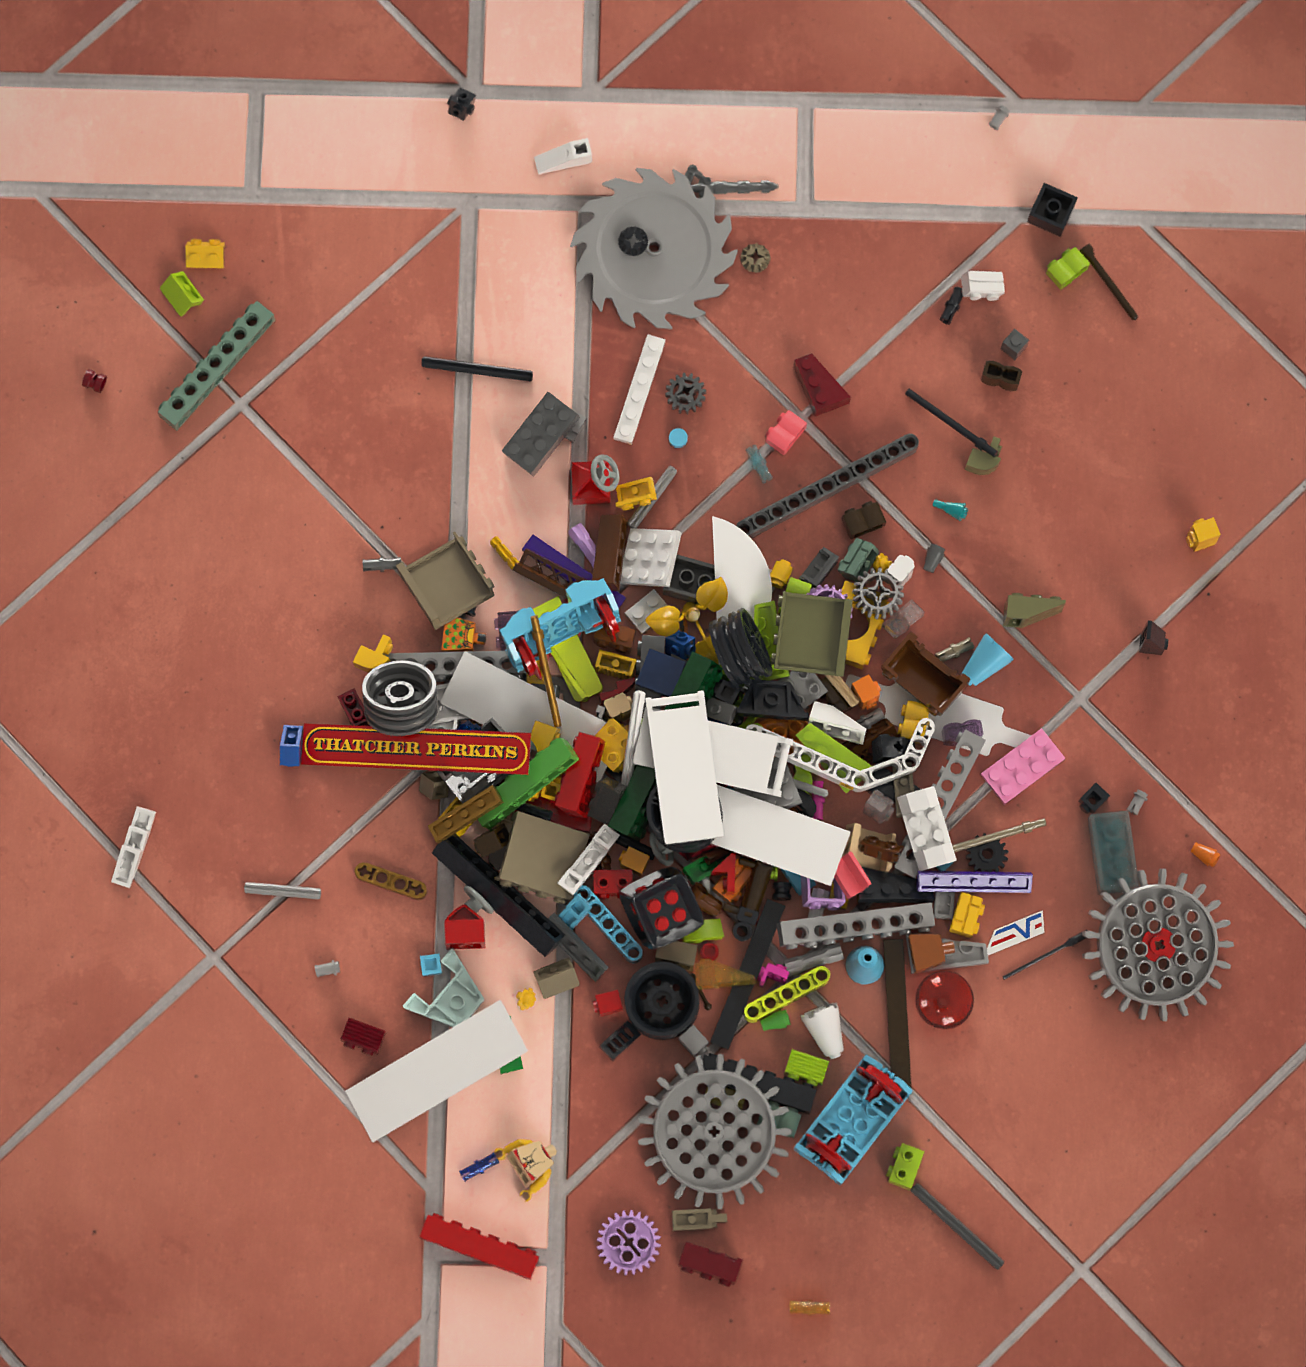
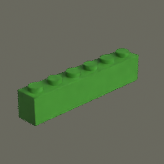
[478,737,579,830]

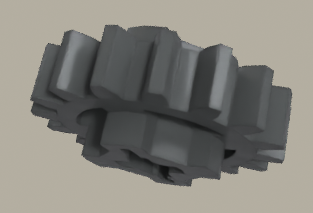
[665,373,706,414]

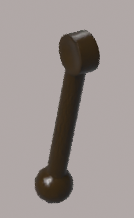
[690,973,712,1010]

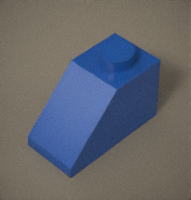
[280,725,303,767]

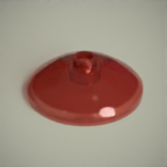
[915,971,974,1029]

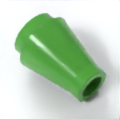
[760,1009,791,1031]

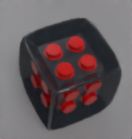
[619,867,704,949]

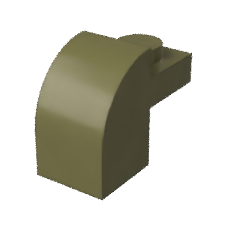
[965,436,1002,475]

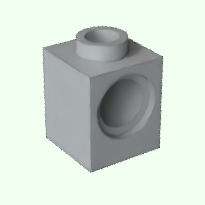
[678,1025,709,1057]

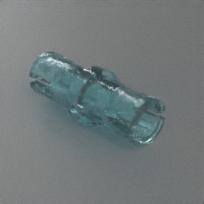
[745,445,773,484]

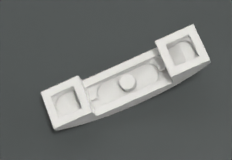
[557,824,620,895]

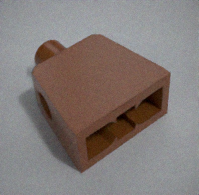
[907,934,955,974]

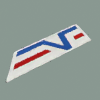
[987,910,1044,955]

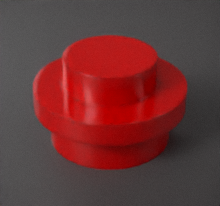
[700,942,719,962]

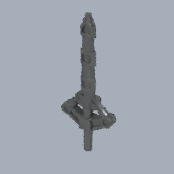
[685,164,778,198]

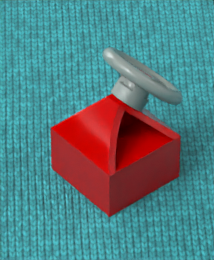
[571,454,620,505]
[444,886,494,950]

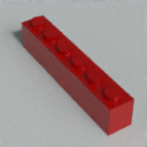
[419,1213,539,1280]

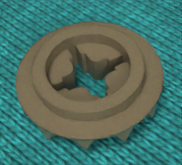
[740,243,770,272]

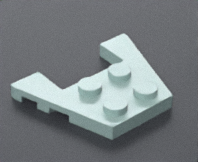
[403,948,485,1027]

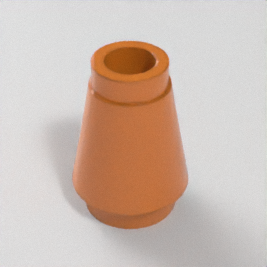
[1191,842,1221,867]

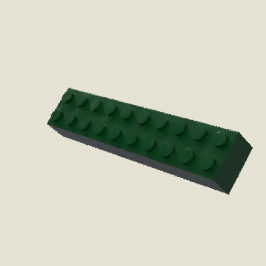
[608,651,723,842]

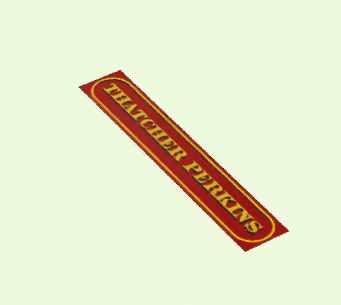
[301,723,531,775]

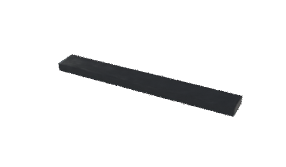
[710,899,785,1050]

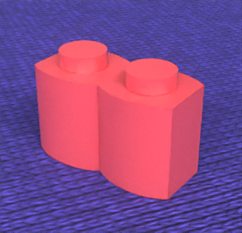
[765,410,807,455]

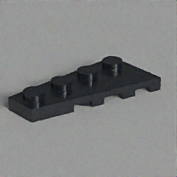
[857,867,935,903]

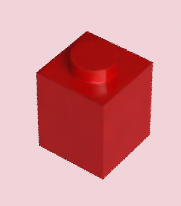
[592,990,623,1017]

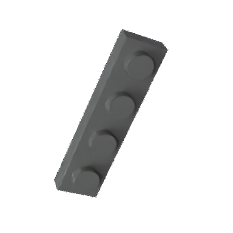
[548,912,609,982]

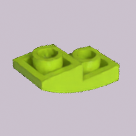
[682,919,724,944]

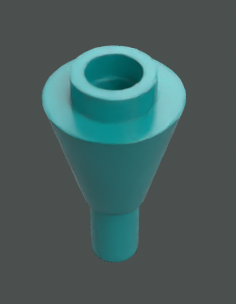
[933,499,968,521]

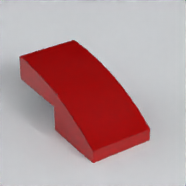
[599,677,635,705]

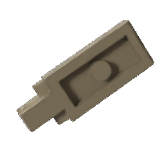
[672,1208,727,1231]

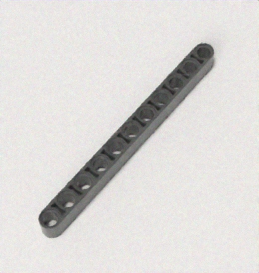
[736,434,919,539]

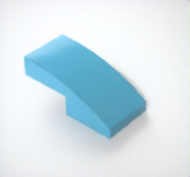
[558,893,592,930]

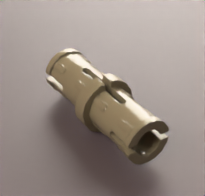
[935,637,974,662]

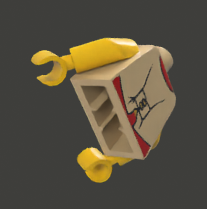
[494,1139,557,1202]

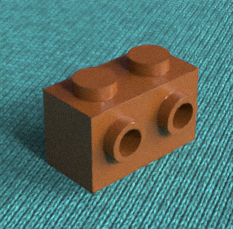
[594,625,636,653]

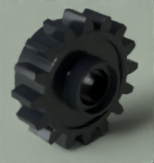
[966,833,1008,872]

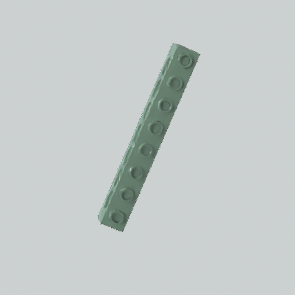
[158,301,275,431]

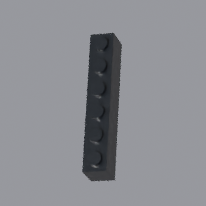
[703,1053,817,1114]

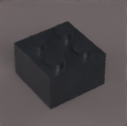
[1027,183,1078,237]

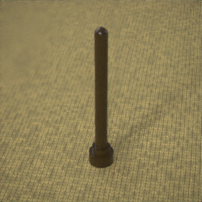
[1079,244,1138,320]

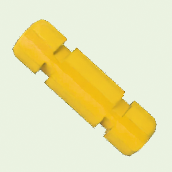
[490,536,519,570]

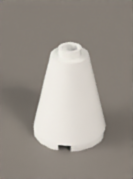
[800,1003,844,1059]

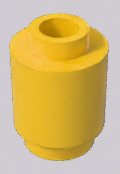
[770,559,793,589]

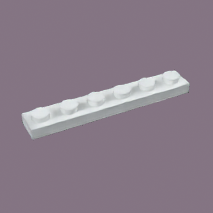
[614,334,666,445]

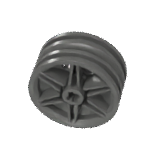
[362,661,438,736]

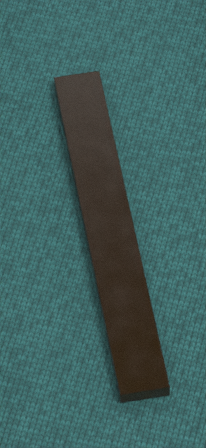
[883,939,912,1095]

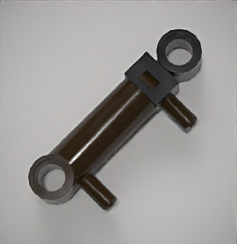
[723,857,774,941]

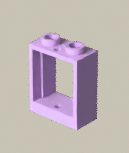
[801,876,846,910]

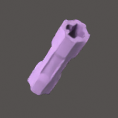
[568,523,596,569]

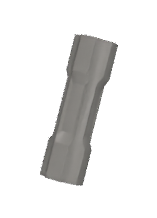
[783,943,844,977]

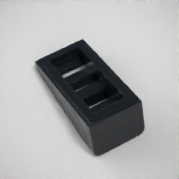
[599,1021,641,1061]

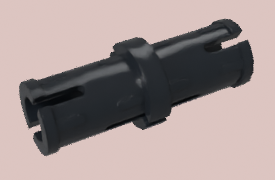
[939,287,963,325]

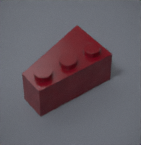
[793,353,851,417]
[678,1242,743,1287]

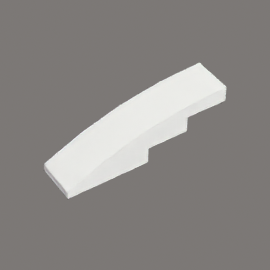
[111,806,156,888]

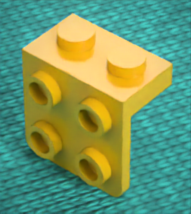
[595,718,628,773]

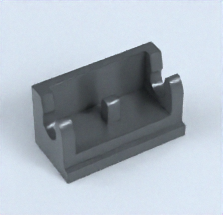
[799,547,839,589]

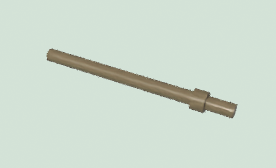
[952,818,1047,852]

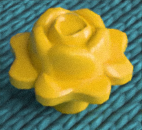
[873,553,893,573]
[516,988,536,1010]

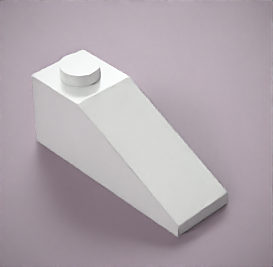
[808,701,866,745]

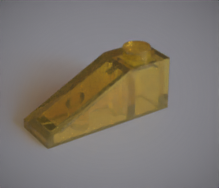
[695,959,757,990]

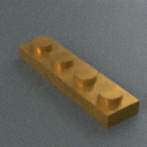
[428,785,503,843]

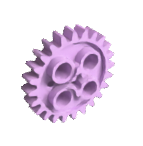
[597,1210,661,1275]

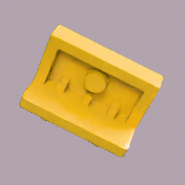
[186,239,225,268]
[615,477,657,511]

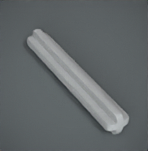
[628,466,677,528]
[244,882,321,899]

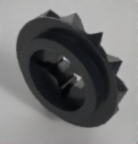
[618,226,648,256]

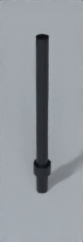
[905,388,998,457]

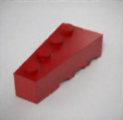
[555,732,605,819]

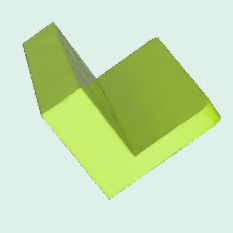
[160,271,204,316]

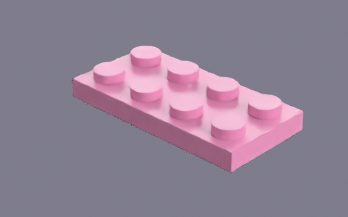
[981,728,1065,805]

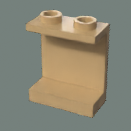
[841,823,896,872]

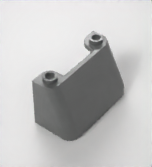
[436,718,510,803]

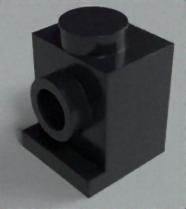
[1078,783,1110,815]

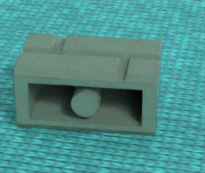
[837,538,880,582]

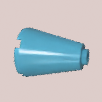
[962,633,1014,686]
[845,946,884,985]

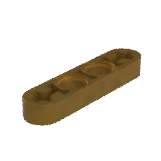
[355,862,427,900]

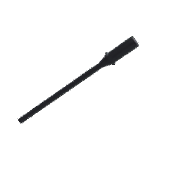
[1002,930,1088,980]

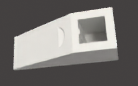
[534,138,592,175]

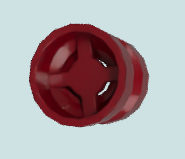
[82,369,107,393]

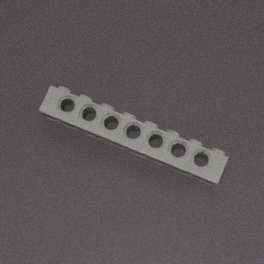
[386,651,526,682]
[894,729,986,878]
[777,903,935,950]

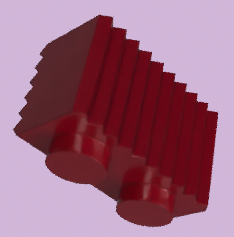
[340,1017,386,1056]

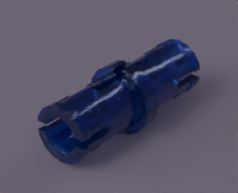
[459,1152,499,1182]

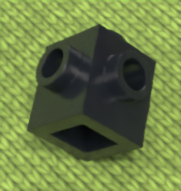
[447,87,476,121]

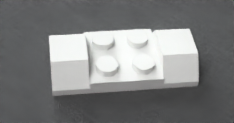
[897,786,957,871]

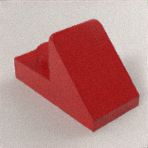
[711,853,736,895]

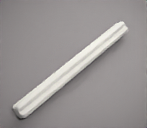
[619,690,645,798]

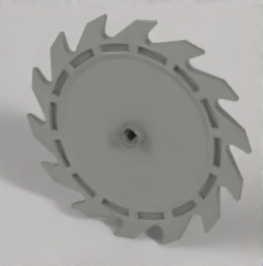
[570,168,738,330]

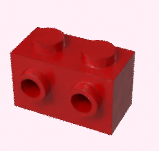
[593,869,633,900]

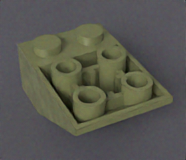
[1003,593,1066,628]

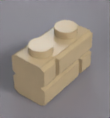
[604,692,632,723]

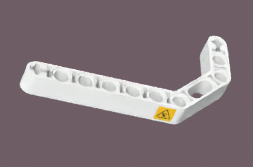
[746,718,935,792]

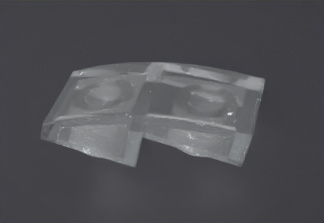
[882,600,925,639]

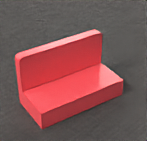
[834,851,871,899]

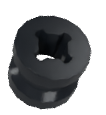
[772,882,792,901]

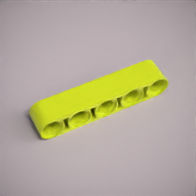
[744,966,830,1023]

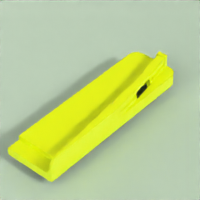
[532,596,603,702]

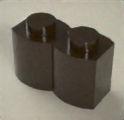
[981,361,1022,391]
[842,501,886,539]

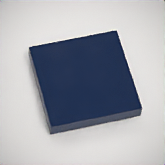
[636,649,686,697]

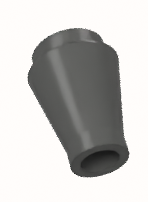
[923,543,945,573]

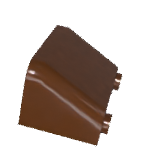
[881,631,971,717]

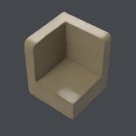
[419,771,449,800]

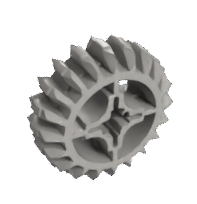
[852,568,904,619]

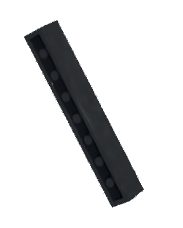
[432,834,565,957]

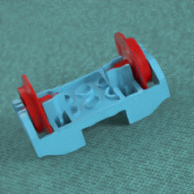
[500,578,621,680]
[793,1055,913,1186]

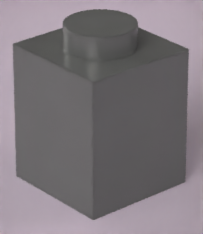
[1001,328,1029,360]

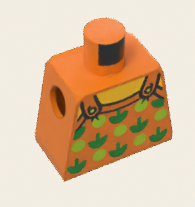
[441,618,486,652]

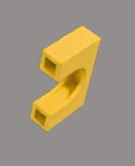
[841,580,890,669]

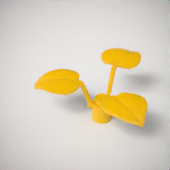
[645,577,728,664]

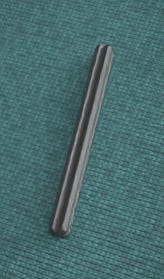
[911,1183,1004,1270]

